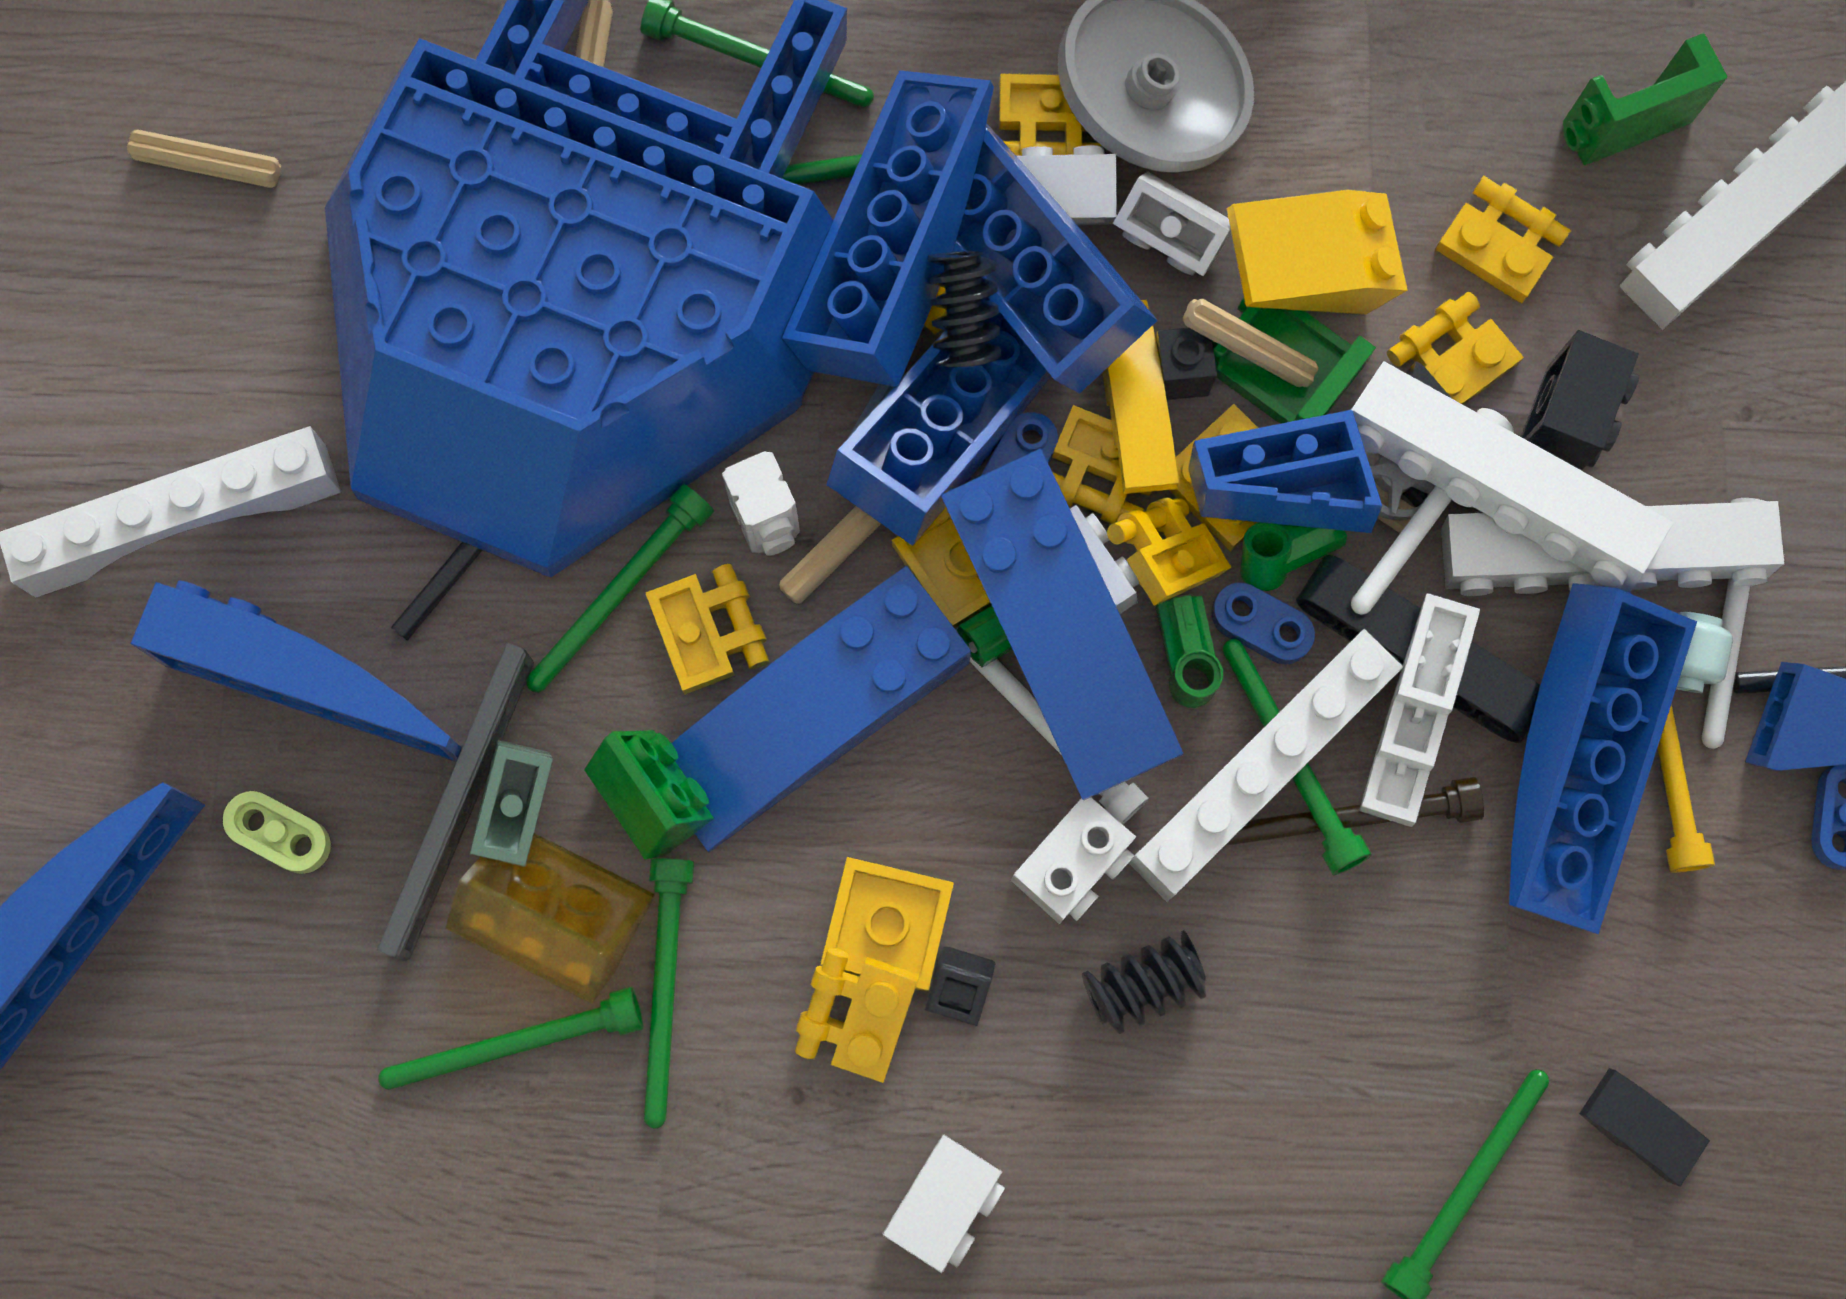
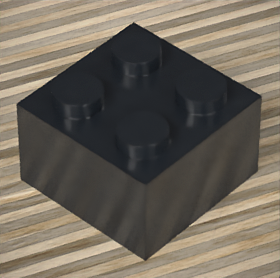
[1521,330,1639,470]

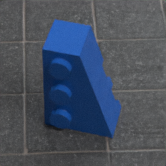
[1188,410,1382,533]

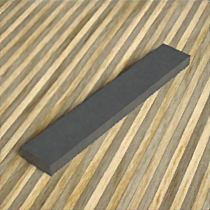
[377,643,534,962]

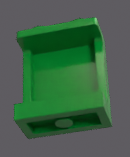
[1563,33,1728,166]
[1212,298,1376,424]

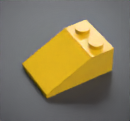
[1227,190,1408,315]

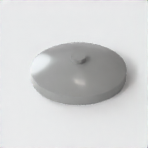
[1058,0,1254,172]

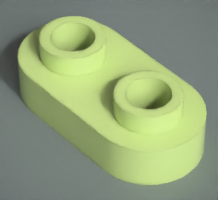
[223,791,331,874]

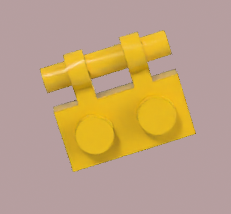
[999,74,1102,156]
[1435,176,1571,304]
[1387,292,1524,405]
[1052,405,1152,524]
[1107,498,1232,606]
[646,564,769,695]
[795,948,919,1083]

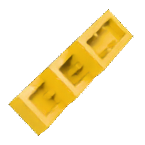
[1103,300,1179,494]

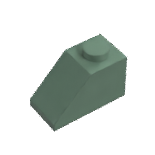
[470,740,553,866]

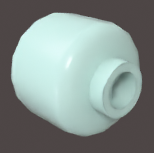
[1676,612,1733,693]

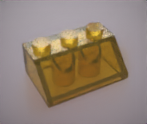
[445,833,655,1003]

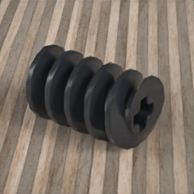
[928,251,1001,367]
[1082,930,1206,1034]

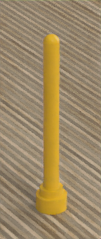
[1657,704,1715,873]

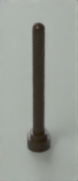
[1227,777,1484,845]

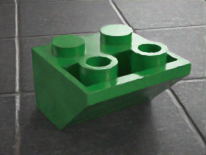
[584,730,714,860]

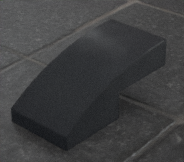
[1579,1068,1710,1187]

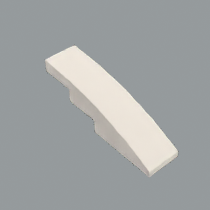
[1359,593,1480,827]

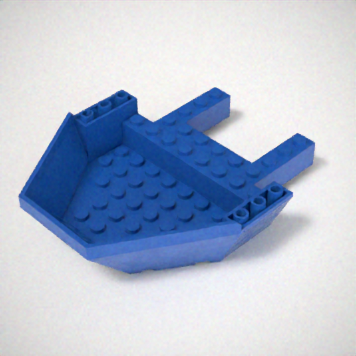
[325,0,847,578]

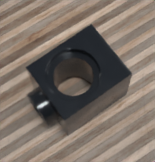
[1155,328,1217,400]

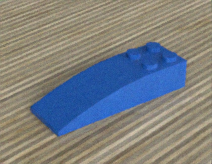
[782,70,994,387]
[952,123,1158,394]
[826,297,1051,546]
[941,448,1184,801]
[672,565,971,853]
[130,580,462,762]
[1509,583,1697,934]
[0,782,205,1070]

